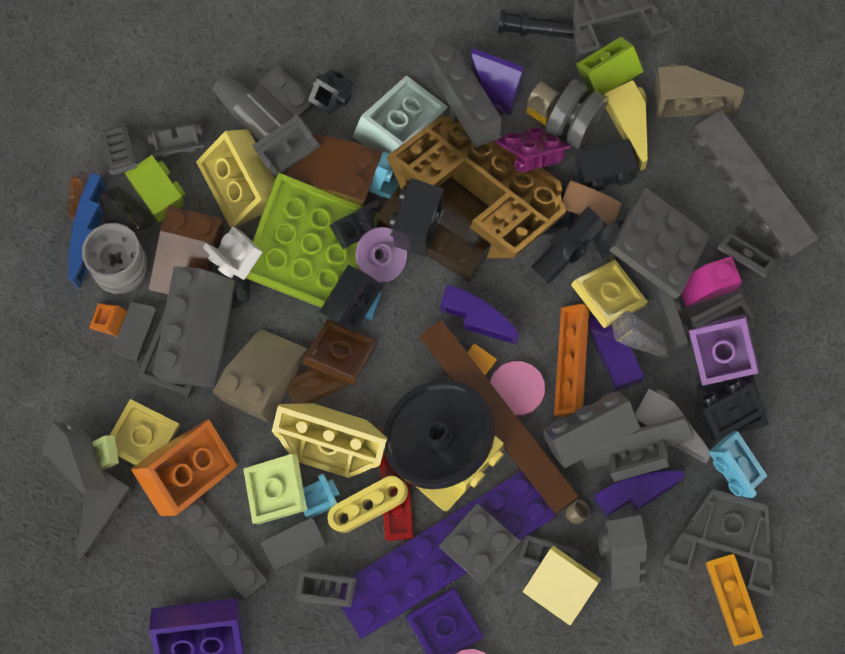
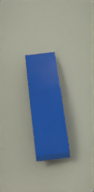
[68,173,106,288]

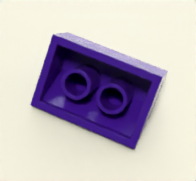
[149,598,244,654]

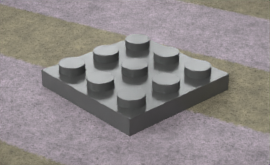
[609,187,710,299]

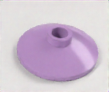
[356,227,407,282]

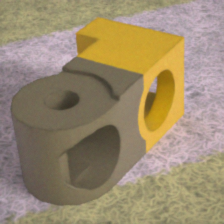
[526,81,560,126]

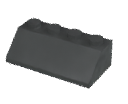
[153,266,236,388]

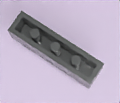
[428,41,501,147]

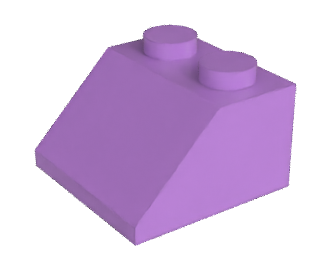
[689,314,759,386]

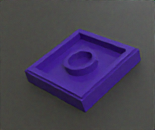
[405,587,484,654]

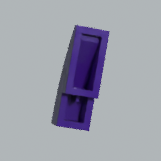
[440,284,519,345]
[588,314,644,392]
[593,471,685,518]

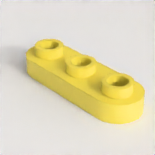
[328,476,408,533]

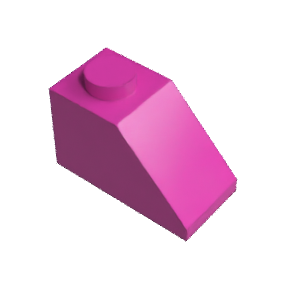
[681,256,742,308]

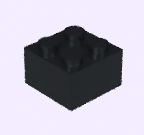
[389,178,444,257]

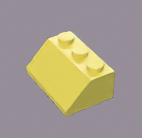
[196,129,275,228]

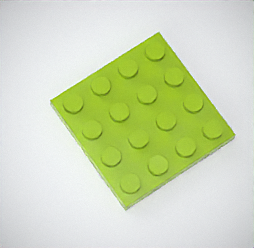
[246,173,379,308]

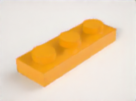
[705,554,763,647]

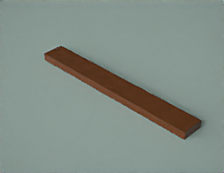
[419,320,578,515]

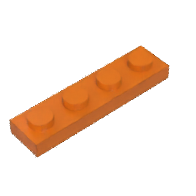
[554,304,589,418]

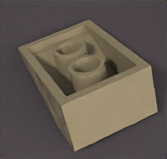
[654,63,744,117]
[213,328,308,423]

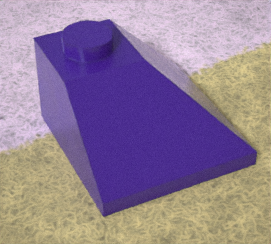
[471,48,524,116]

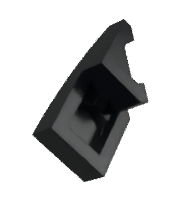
[329,199,380,250]

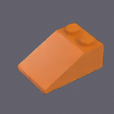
[131,419,237,516]

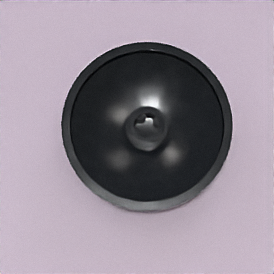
[383,380,495,489]

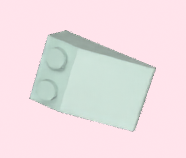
[353,75,448,156]

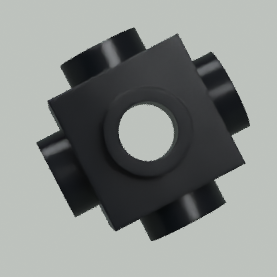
[308,69,353,114]

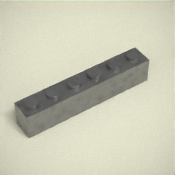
[692,109,818,264]

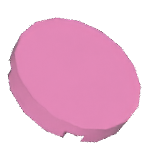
[490,361,545,417]

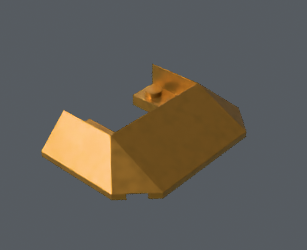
[387,116,566,258]

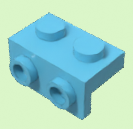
[709,431,767,498]

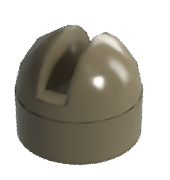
[566,499,591,524]

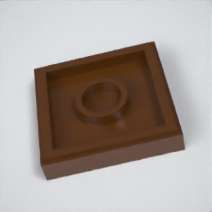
[303,319,377,386]

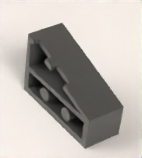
[596,515,647,591]

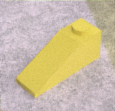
[604,80,648,171]

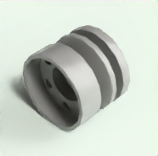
[82,223,148,294]

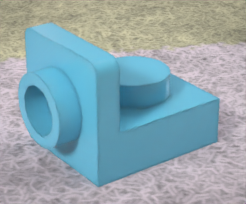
[369,151,399,199]

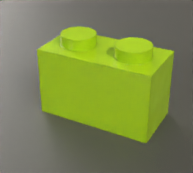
[576,37,643,95]
[125,155,185,223]

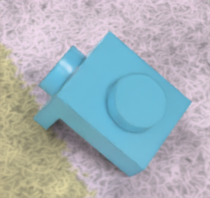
[303,474,340,519]

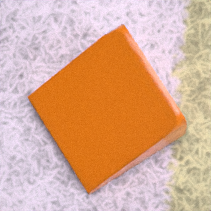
[89,303,127,337]

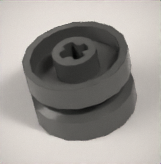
[545,79,609,150]

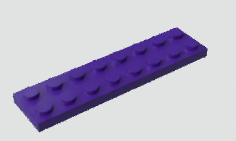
[331,471,555,640]

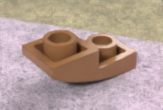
[562,181,622,227]

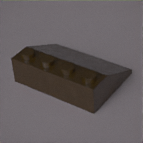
[377,177,491,282]

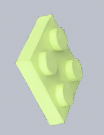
[243,454,307,525]

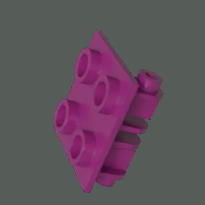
[494,127,570,172]

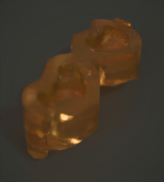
[66,176,84,219]

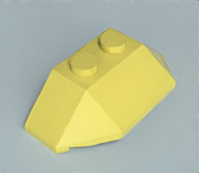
[272,403,387,478]

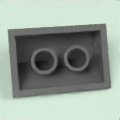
[543,391,640,468]

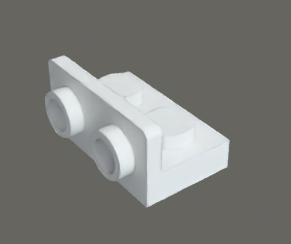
[203,226,262,280]

